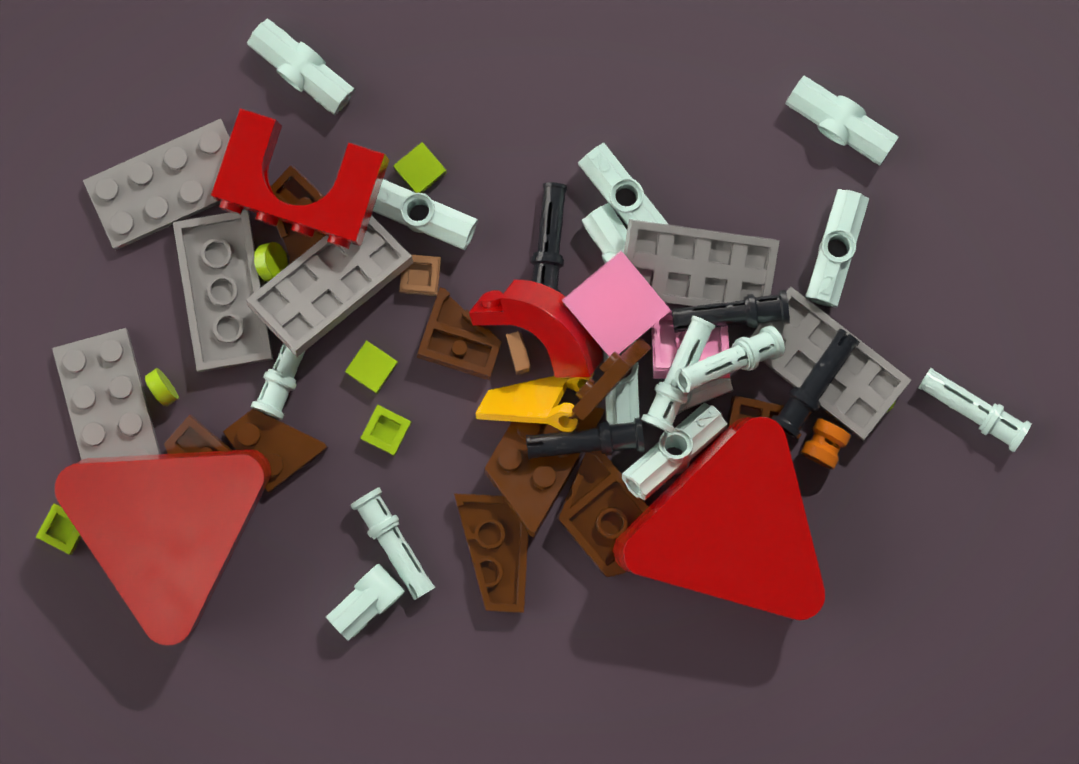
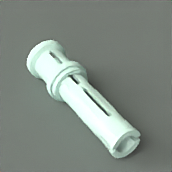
[641,316,715,434]
[675,325,785,393]
[250,343,305,420]
[918,368,1032,453]
[350,487,435,600]

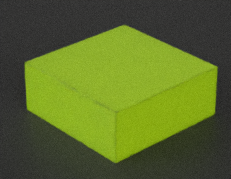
[393,142,447,193]
[345,340,398,394]
[360,404,412,456]
[36,503,81,555]

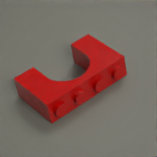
[211,108,389,249]

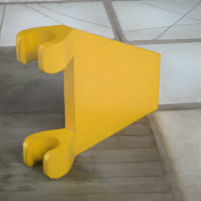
[475,372,594,432]

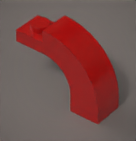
[469,280,603,378]

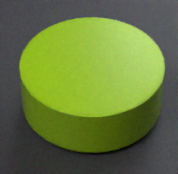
[254,242,288,282]
[145,368,179,407]

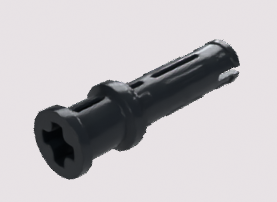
[530,182,567,293]
[672,290,790,333]
[771,329,860,440]
[526,417,644,460]

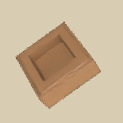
[400,255,441,296]
[506,331,531,375]

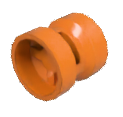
[800,418,851,470]

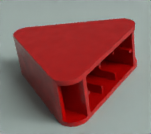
[613,417,825,620]
[55,449,271,645]

